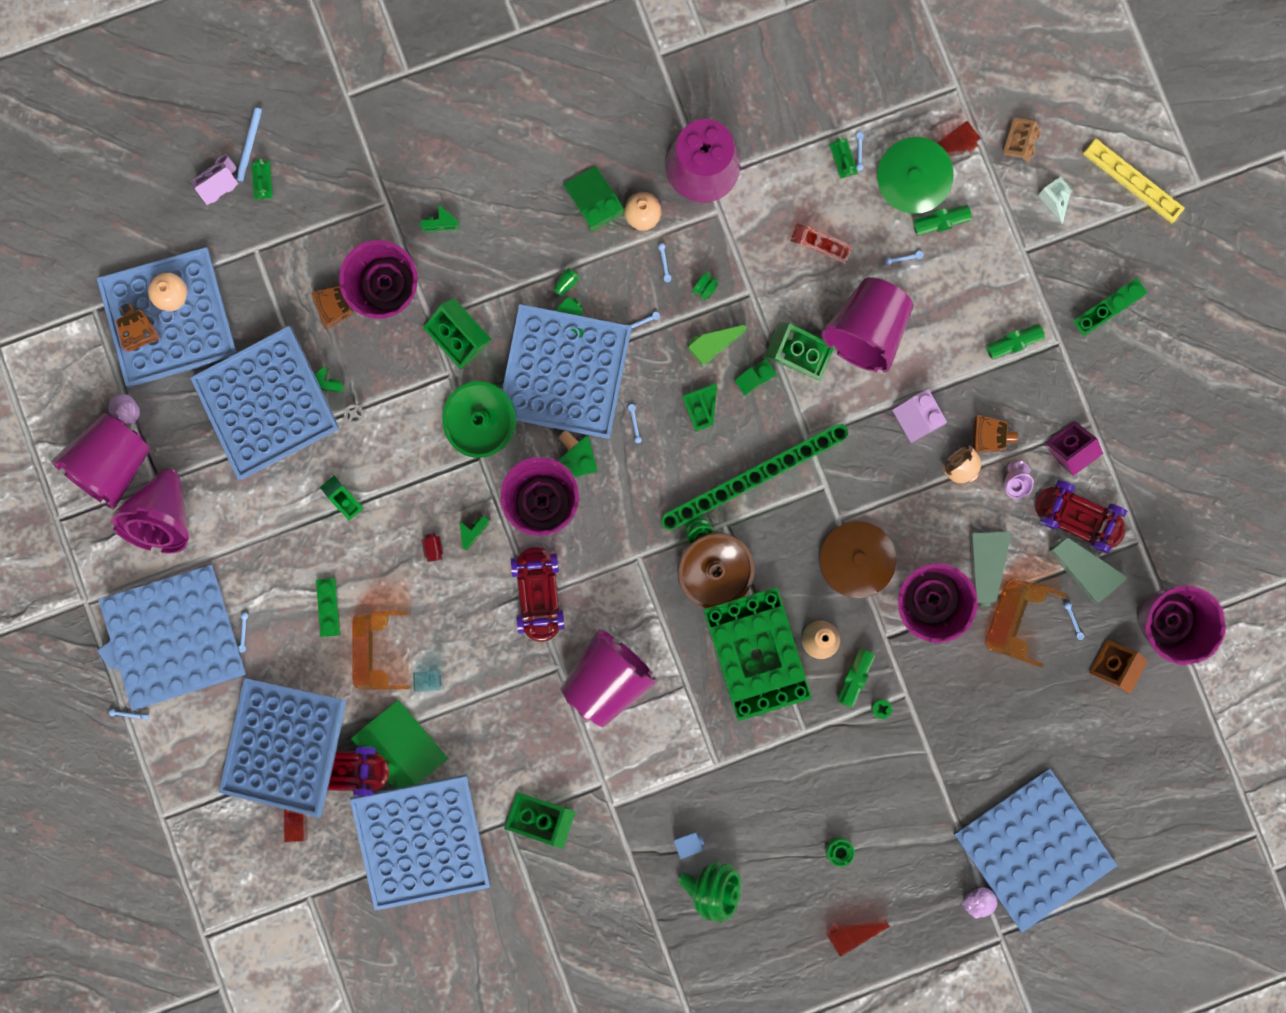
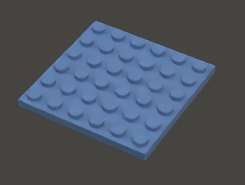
[97,247,237,388]
[503,304,632,439]
[191,326,340,481]
[98,565,246,711]
[219,678,347,817]
[954,768,1117,933]
[350,774,490,910]

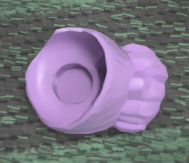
[108,394,140,424]
[1004,460,1034,499]
[962,887,997,918]

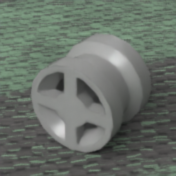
[344,404,365,425]

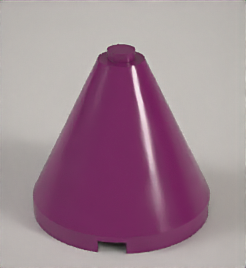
[111,468,189,554]

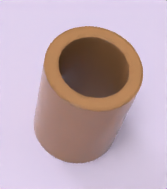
[557,430,579,451]

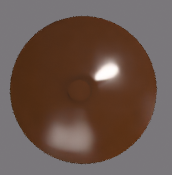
[819,521,897,598]
[677,532,755,609]

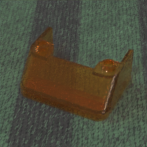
[985,579,1068,668]
[352,611,411,690]

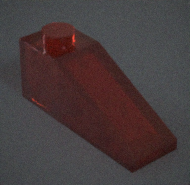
[937,121,981,157]
[790,224,853,264]
[284,809,308,842]
[826,921,890,957]

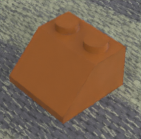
[1089,639,1148,694]

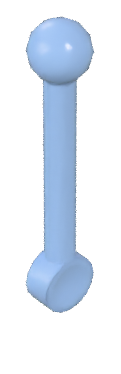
[856,132,864,171]
[658,243,671,282]
[885,251,923,265]
[628,312,660,328]
[628,404,642,443]
[1064,602,1084,640]
[238,612,248,653]
[109,709,149,719]

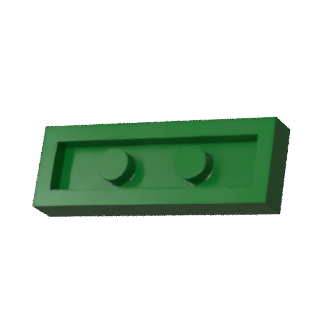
[316,578,341,638]

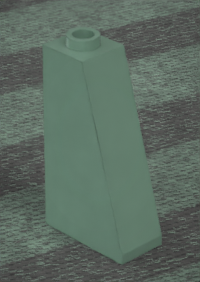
[969,531,1011,607]
[1049,537,1127,604]

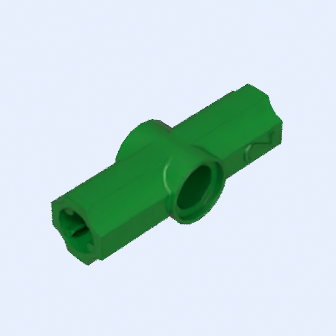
[912,204,972,236]
[986,324,1045,360]
[837,648,875,708]

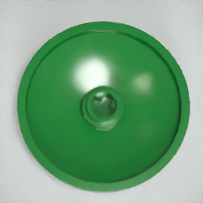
[877,137,954,214]
[442,381,516,458]

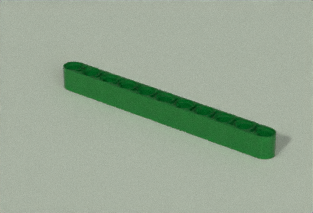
[661,424,848,531]

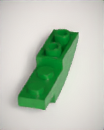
[1073,278,1148,337]

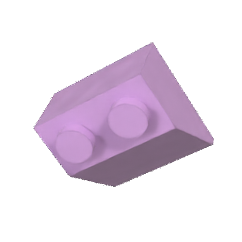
[892,389,947,443]

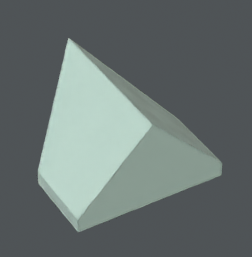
[1038,177,1073,224]

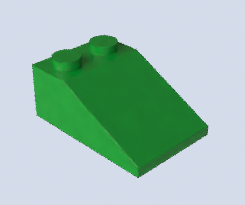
[563,166,624,233]
[764,322,834,381]
[504,792,576,849]

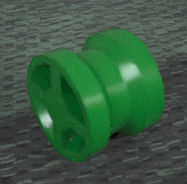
[871,700,892,719]

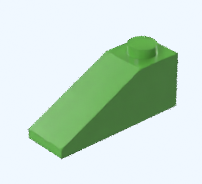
[688,325,747,367]

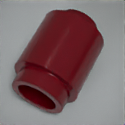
[421,533,443,562]

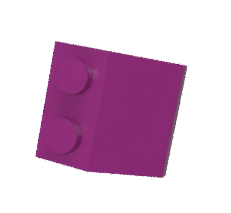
[1045,421,1104,476]

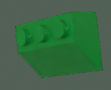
[423,298,492,370]

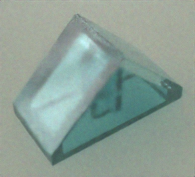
[413,671,444,692]

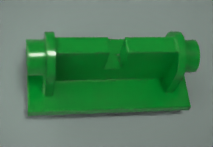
[829,137,858,179]
[251,159,273,200]

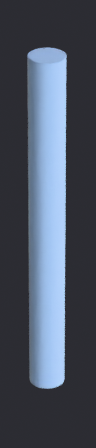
[236,108,262,182]

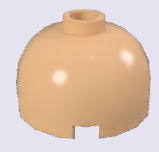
[624,192,661,231]
[148,272,188,312]
[942,446,981,483]

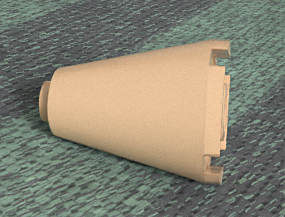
[802,621,840,659]

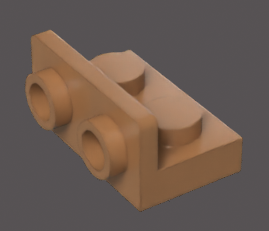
[1003,118,1041,162]

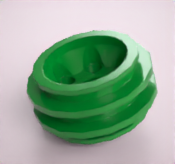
[694,861,741,923]

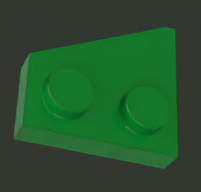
[682,383,717,432]
[558,436,598,478]

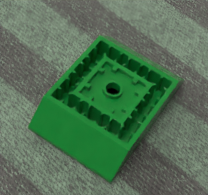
[703,587,812,722]

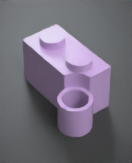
[190,155,238,205]

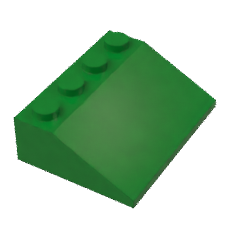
[351,700,449,789]

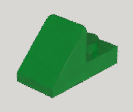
[420,205,460,232]
[734,359,777,396]
[314,366,345,394]
[459,516,491,551]

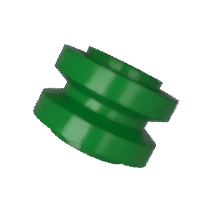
[692,271,720,302]
[685,517,714,543]
[825,837,855,867]

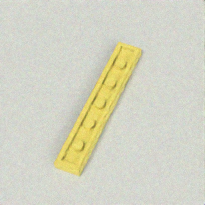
[1083,138,1184,224]

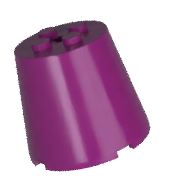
[666,119,741,203]
[339,240,418,319]
[822,277,914,373]
[51,413,150,510]
[500,457,579,536]
[898,564,978,643]
[1138,586,1226,665]
[560,629,658,727]

